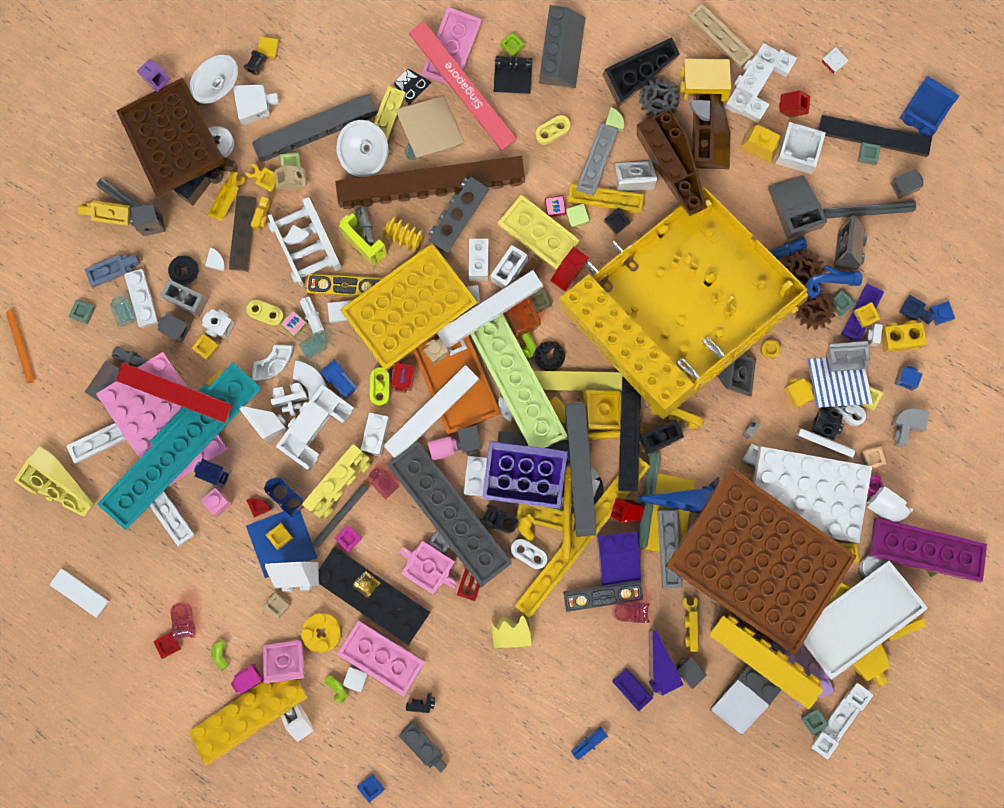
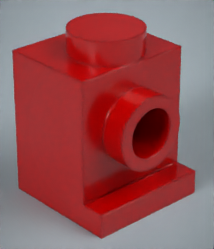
[610,498,645,523]

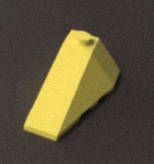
[14,446,93,516]

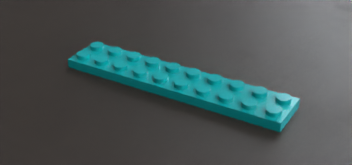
[97,362,262,530]

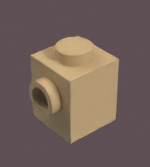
[275,165,306,191]

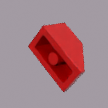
[550,246,589,292]

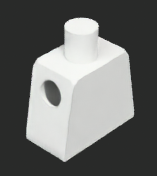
[233,85,279,126]

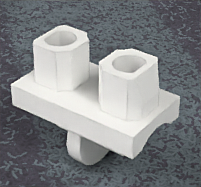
[271,383,308,416]

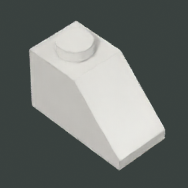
[280,704,314,742]

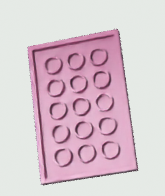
[96,352,227,486]

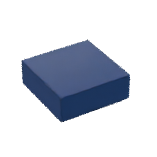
[357,774,385,803]

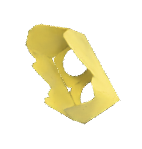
[490,616,532,649]

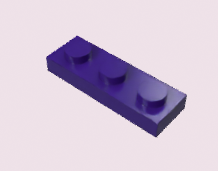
[841,283,884,342]

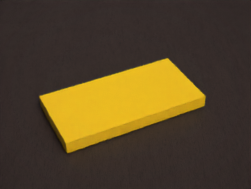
[643,473,696,553]

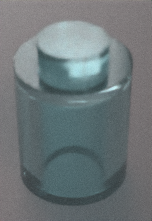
[109,296,136,327]
[298,332,329,360]

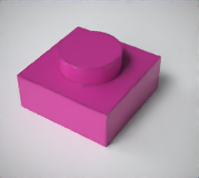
[334,525,362,552]

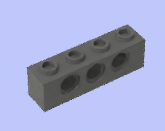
[428,176,490,253]

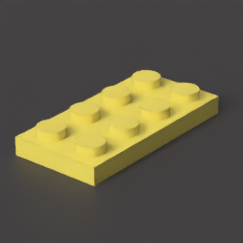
[498,195,580,270]

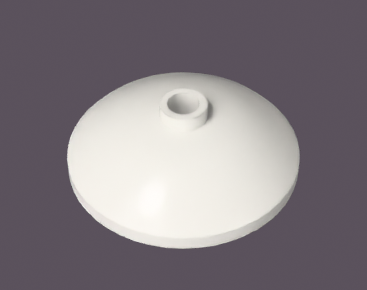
[189,55,238,104]
[336,120,389,177]

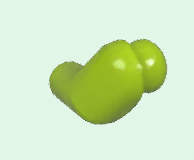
[521,332,537,360]
[324,675,347,704]

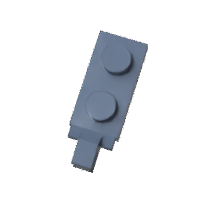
[85,254,140,288]

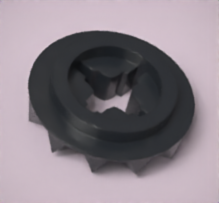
[168,255,199,286]
[535,341,565,371]

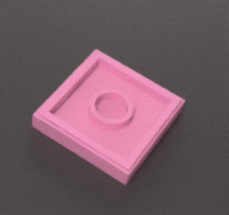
[263,640,304,684]

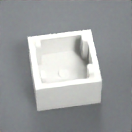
[775,122,826,174]

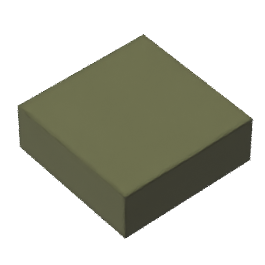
[527,288,552,314]

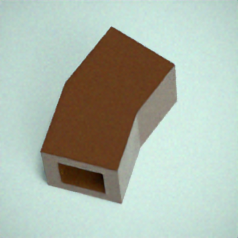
[519,257,542,277]

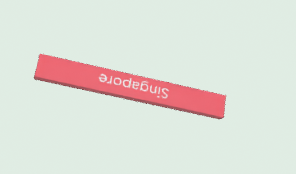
[409,22,516,151]

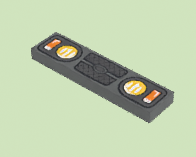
[563,580,643,612]

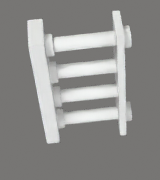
[267,197,342,287]

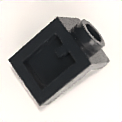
[406,692,435,713]

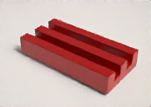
[457,567,480,601]

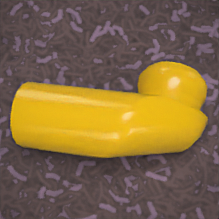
[518,514,535,541]

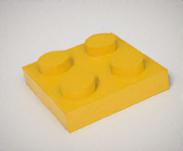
[583,390,621,430]

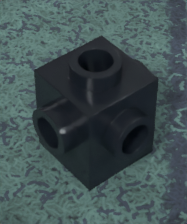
[812,407,844,440]

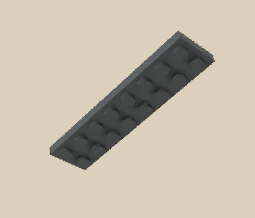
[387,441,512,588]

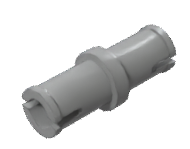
[355,207,374,246]

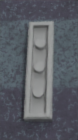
[576,123,618,196]
[657,509,682,589]

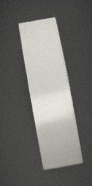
[811,683,873,760]

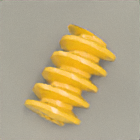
[382,216,424,253]

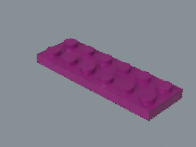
[869,518,987,583]

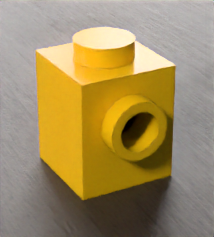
[783,378,815,410]

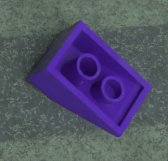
[597,532,641,585]
[648,630,684,696]

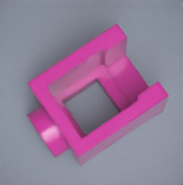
[231,664,264,694]

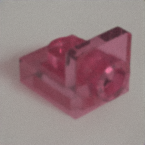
[367,466,400,499]

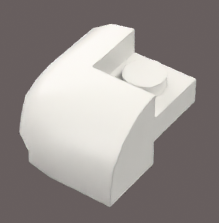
[867,486,913,522]

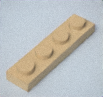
[688,3,754,69]

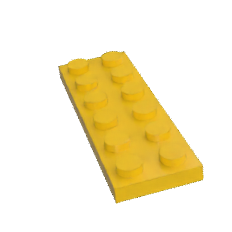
[189,679,308,766]

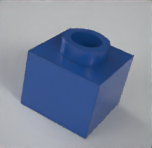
[894,366,923,391]

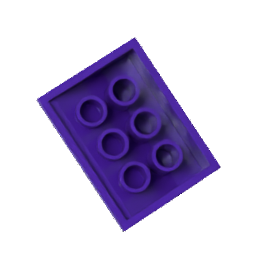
[482,441,568,509]

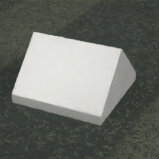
[614,160,657,191]

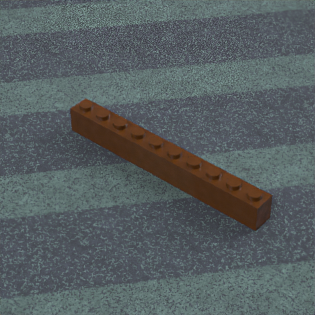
[335,156,525,209]

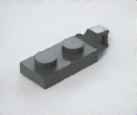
[399,722,447,773]

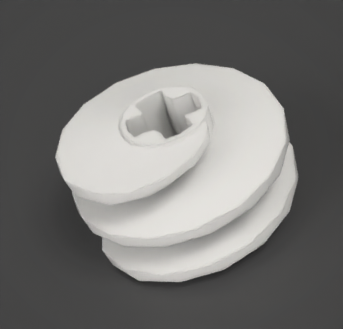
[209,126,235,158]

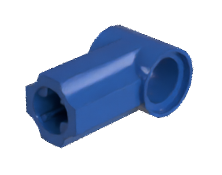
[320,359,357,399]

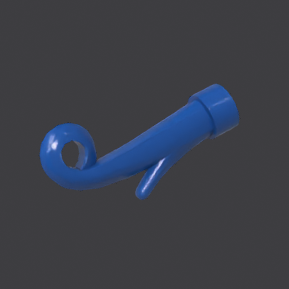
[805,265,863,298]

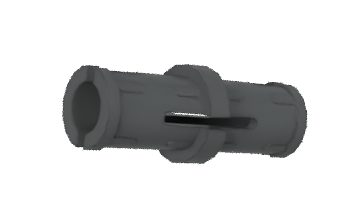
[112,346,149,367]

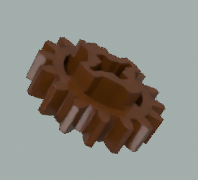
[784,250,826,289]
[795,288,836,330]

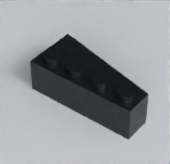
[602,37,680,108]

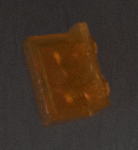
[504,296,541,338]

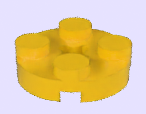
[301,613,341,653]

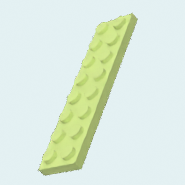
[470,314,568,448]

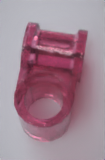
[170,602,196,641]
[612,603,650,623]

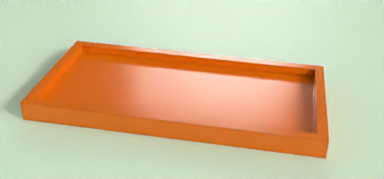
[413,334,501,436]

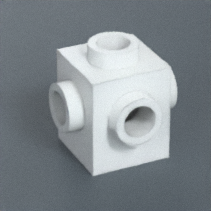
[202,309,235,340]

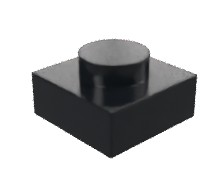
[604,208,631,235]

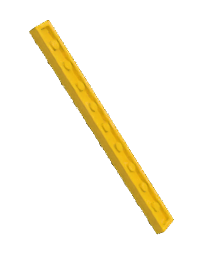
[515,458,650,618]

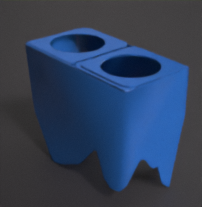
[264,478,304,518]

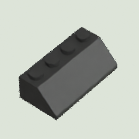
[539,5,585,88]

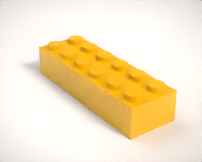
[709,613,823,709]

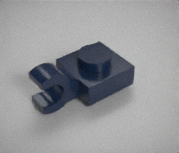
[899,295,936,324]

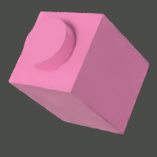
[201,488,232,517]

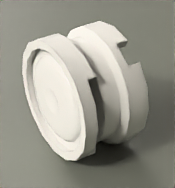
[859,555,888,579]

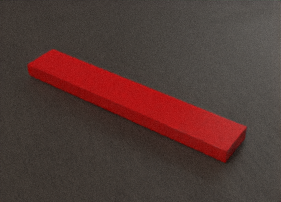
[115,363,233,423]

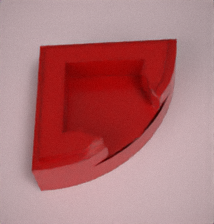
[246,498,273,518]

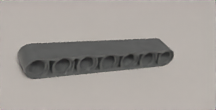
[252,94,378,162]
[565,401,596,537]

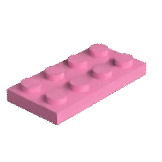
[422,7,482,85]
[337,620,425,696]

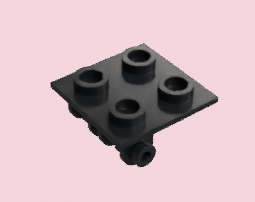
[493,56,532,94]

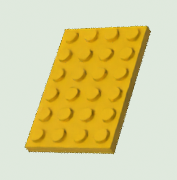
[340,243,478,371]

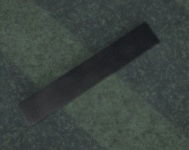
[818,115,932,157]
[618,376,641,492]

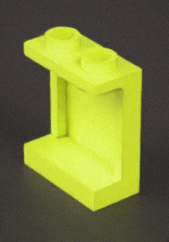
[339,213,387,267]

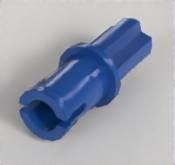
[770,237,807,259]
[571,726,609,760]

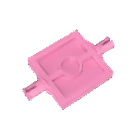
[398,541,458,595]

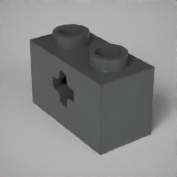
[129,204,166,236]

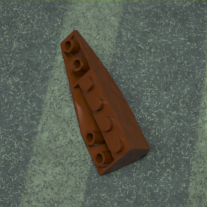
[692,94,730,170]
[637,109,707,216]

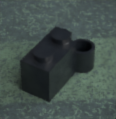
[173,167,223,206]

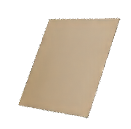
[396,96,464,158]

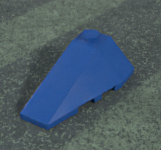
[636,486,714,514]

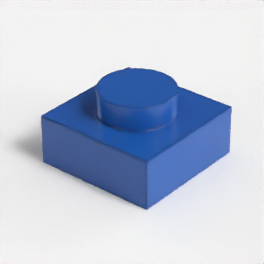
[929,301,955,326]

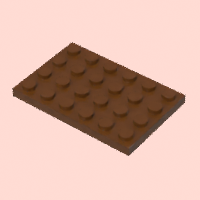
[116,78,226,197]

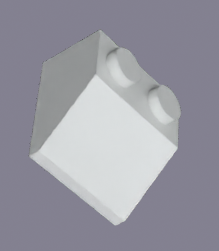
[265,562,319,592]

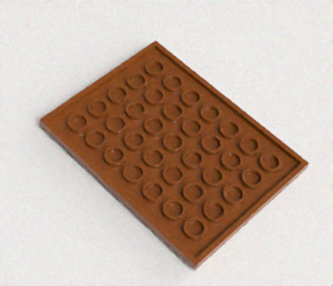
[665,467,857,656]

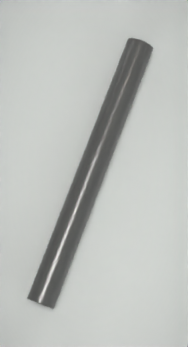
[313,484,368,548]

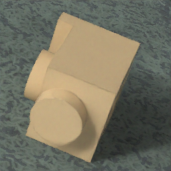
[423,339,449,366]

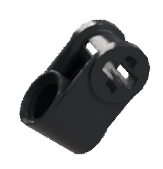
[480,504,518,534]

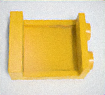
[680,59,731,101]

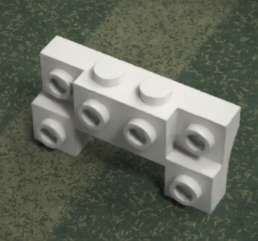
[725,43,797,123]
[276,385,355,471]

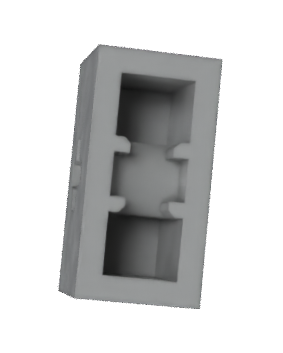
[160,279,208,317]

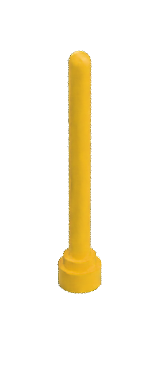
[562,467,572,560]

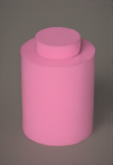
[428,436,458,461]

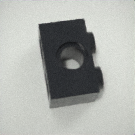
[640,420,684,455]

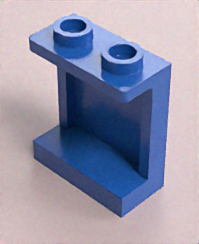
[900,76,960,137]

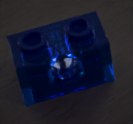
[194,458,231,489]

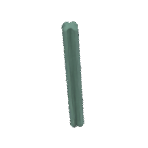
[638,453,660,548]

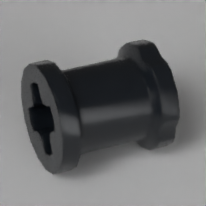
[244,50,267,75]

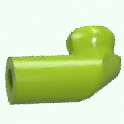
[211,640,229,671]

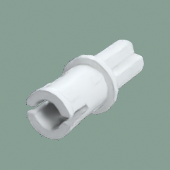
[300,297,324,335]

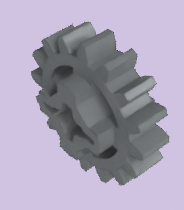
[639,78,680,117]

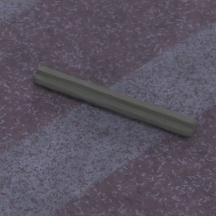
[823,201,916,219]

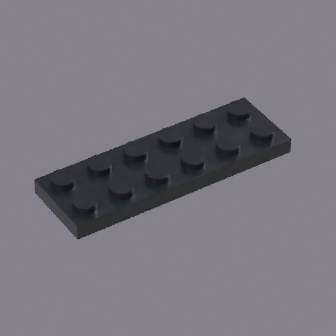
[318,547,431,645]

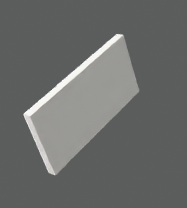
[803,561,928,680]

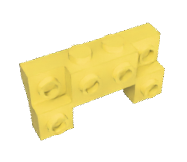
[302,444,371,519]

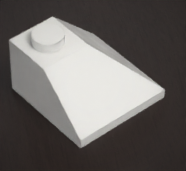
[240,406,288,444]

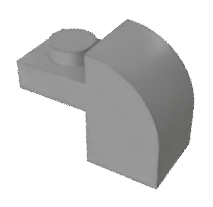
[891,408,930,447]

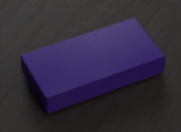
[612,668,653,712]

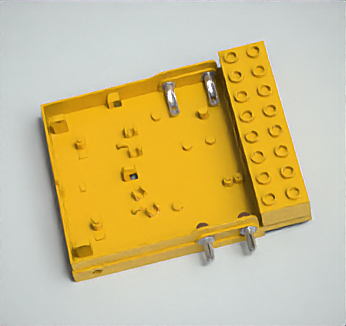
[560,187,808,419]

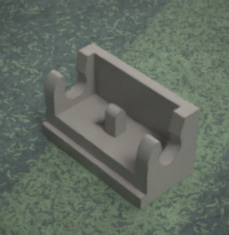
[826,341,870,372]

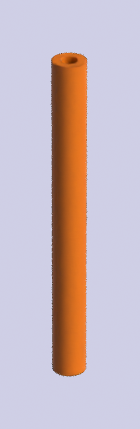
[6,310,35,383]

